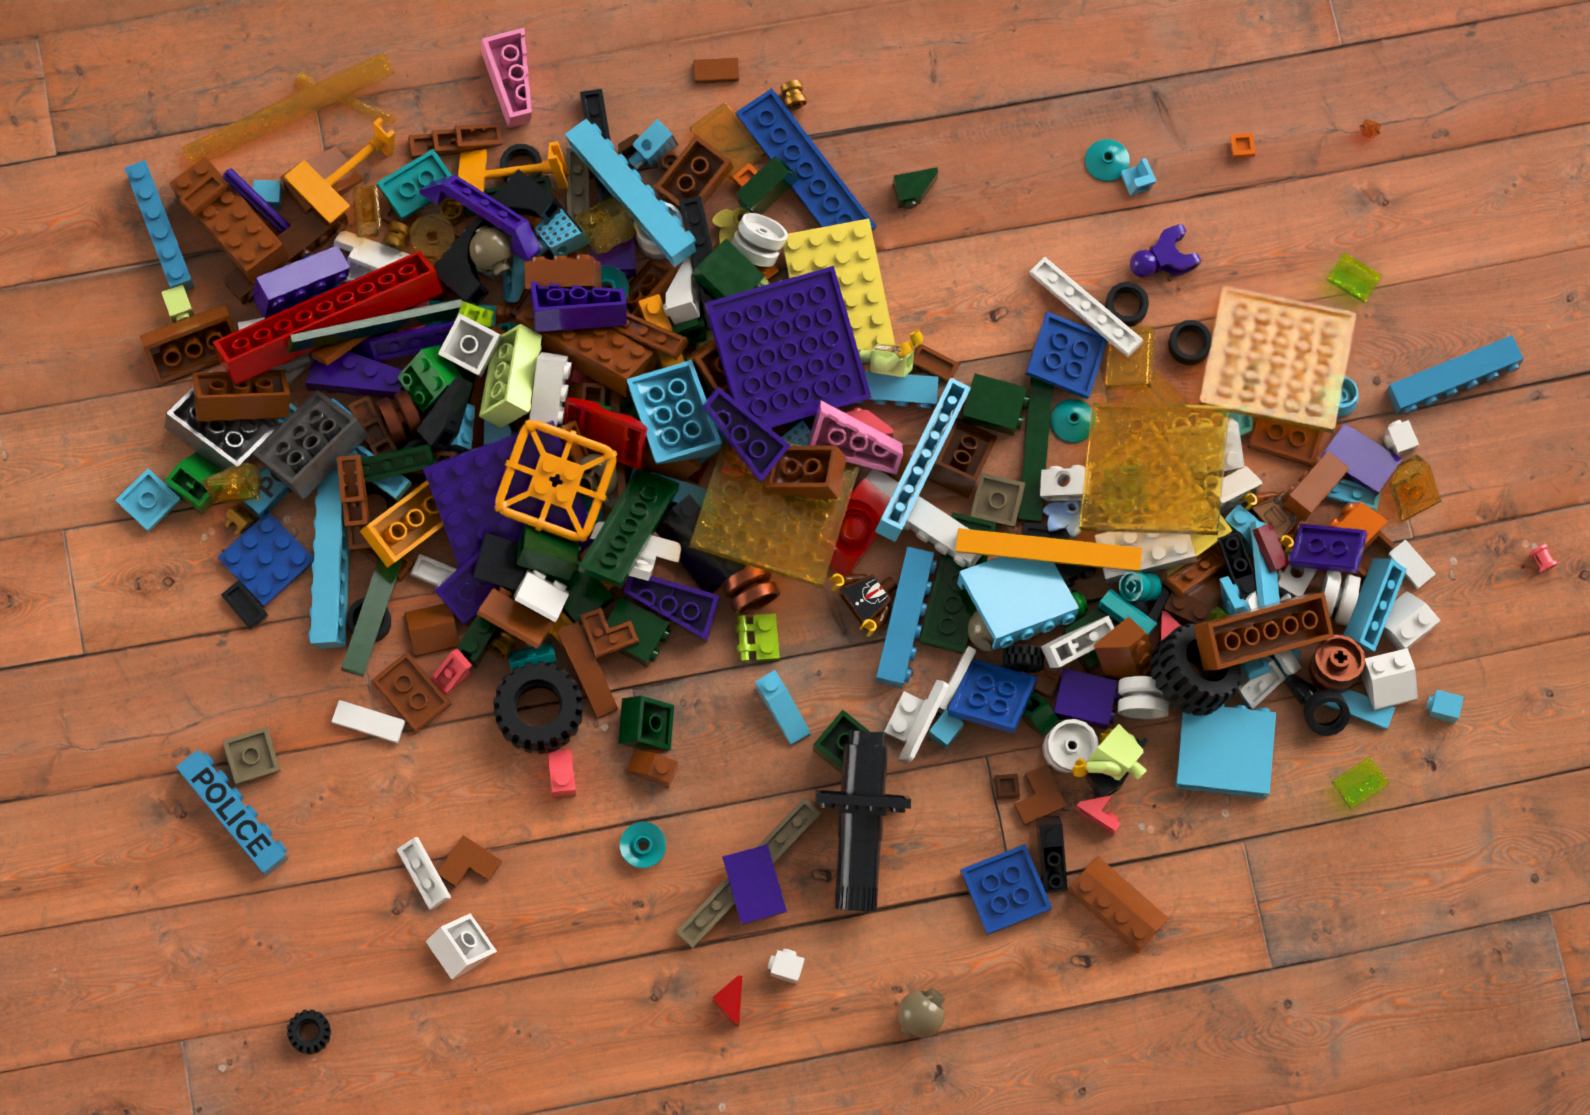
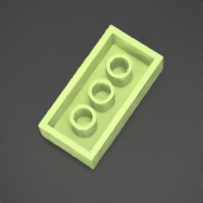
[479,324,542,428]

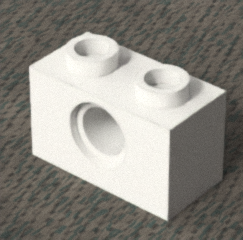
[1040,465,1092,502]
[1277,551,1317,598]

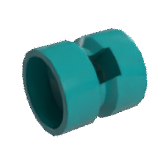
[1119,572,1162,602]

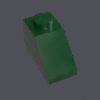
[893,167,938,209]
[1021,692,1059,736]

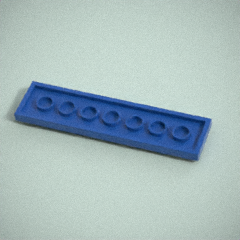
[736,88,877,231]

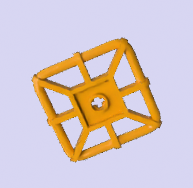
[494,419,618,542]

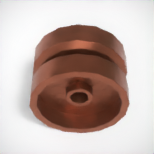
[376,389,422,448]
[721,563,781,616]
[1309,635,1365,693]

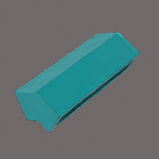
[1098,589,1158,636]

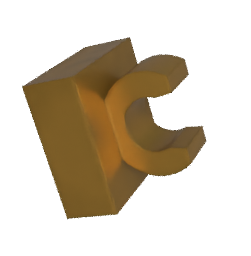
[226,505,257,535]

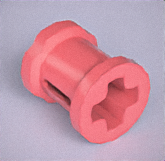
[1529,544,1558,574]

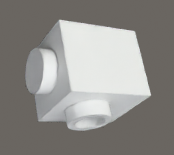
[1383,420,1419,457]
[767,949,805,984]

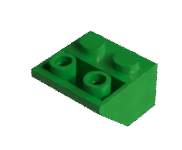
[397,345,462,413]
[164,452,232,514]

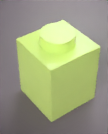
[161,284,194,323]

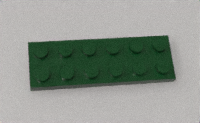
[579,469,680,588]
[919,512,996,654]

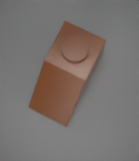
[626,750,678,788]

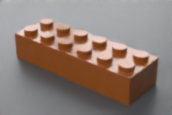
[169,157,289,284]
[516,303,654,397]
[1193,592,1334,670]

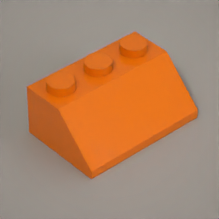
[1325,502,1388,544]

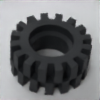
[1002,644,1045,673]
[287,1009,331,1054]

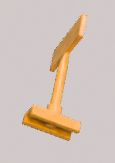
[284,117,395,224]
[456,141,569,205]

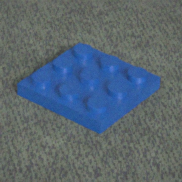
[1025,312,1107,399]
[217,511,314,607]
[948,659,1037,734]
[960,844,1052,935]

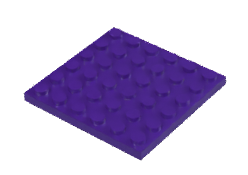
[704,266,872,428]
[423,420,594,567]

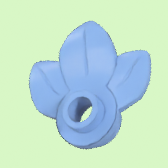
[1043,501,1084,538]

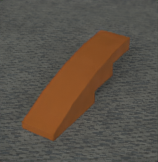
[408,123,502,159]
[347,395,402,475]
[337,454,372,550]
[557,622,618,719]

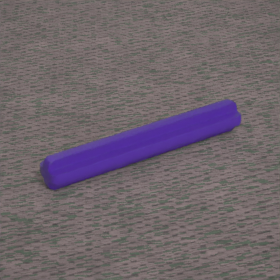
[222,168,291,234]

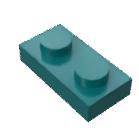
[508,642,557,672]

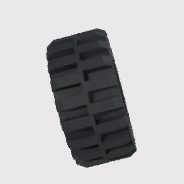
[1150,624,1241,716]
[494,661,583,754]

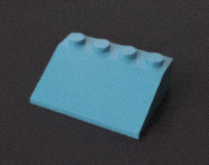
[626,360,722,465]

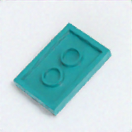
[377,149,452,221]

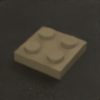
[970,473,1026,528]
[222,727,281,786]

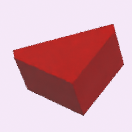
[713,975,743,1026]

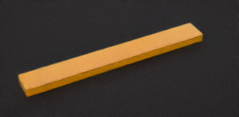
[955,528,1142,572]

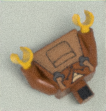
[1240,491,1303,553]

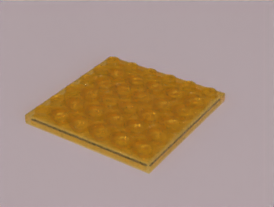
[1199,286,1356,433]
[1079,402,1230,535]
[689,437,860,588]

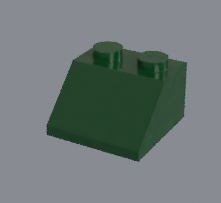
[618,696,674,751]

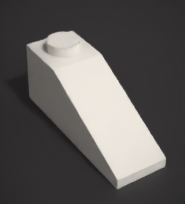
[663,256,700,325]
[1041,616,1114,668]

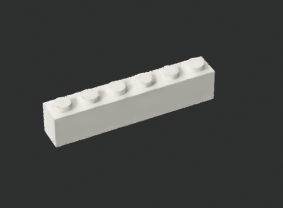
[865,469,982,568]

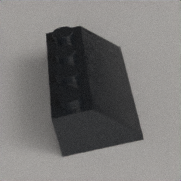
[655,494,747,593]

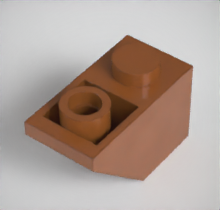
[562,383,606,407]

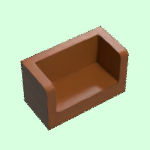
[1352,530,1395,582]

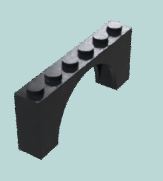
[434,169,563,306]

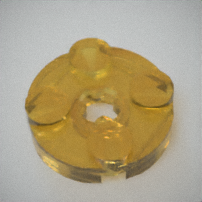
[410,214,455,260]

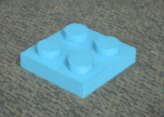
[116,468,181,533]
[1220,576,1247,616]

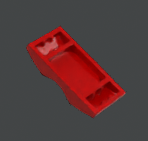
[563,398,648,470]
[811,478,891,575]

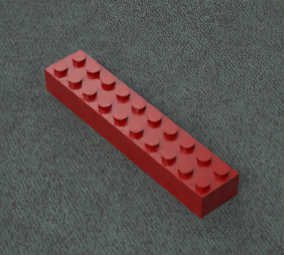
[213,251,443,385]

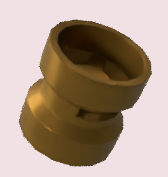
[780,80,807,110]
[440,198,464,226]
[382,221,411,251]
[487,628,519,659]

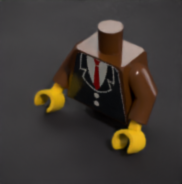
[828,573,898,637]

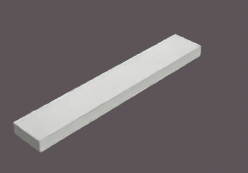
[1029,257,1143,358]

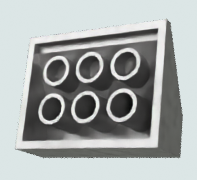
[164,370,281,481]
[253,390,369,499]

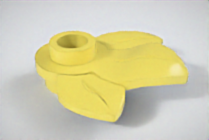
[712,207,750,244]

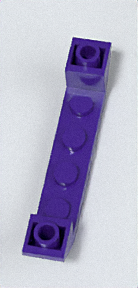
[419,175,541,261]
[352,316,483,361]

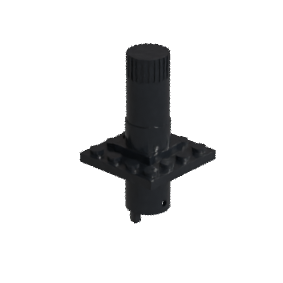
[815,730,911,911]

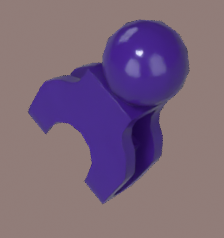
[1130,224,1202,278]

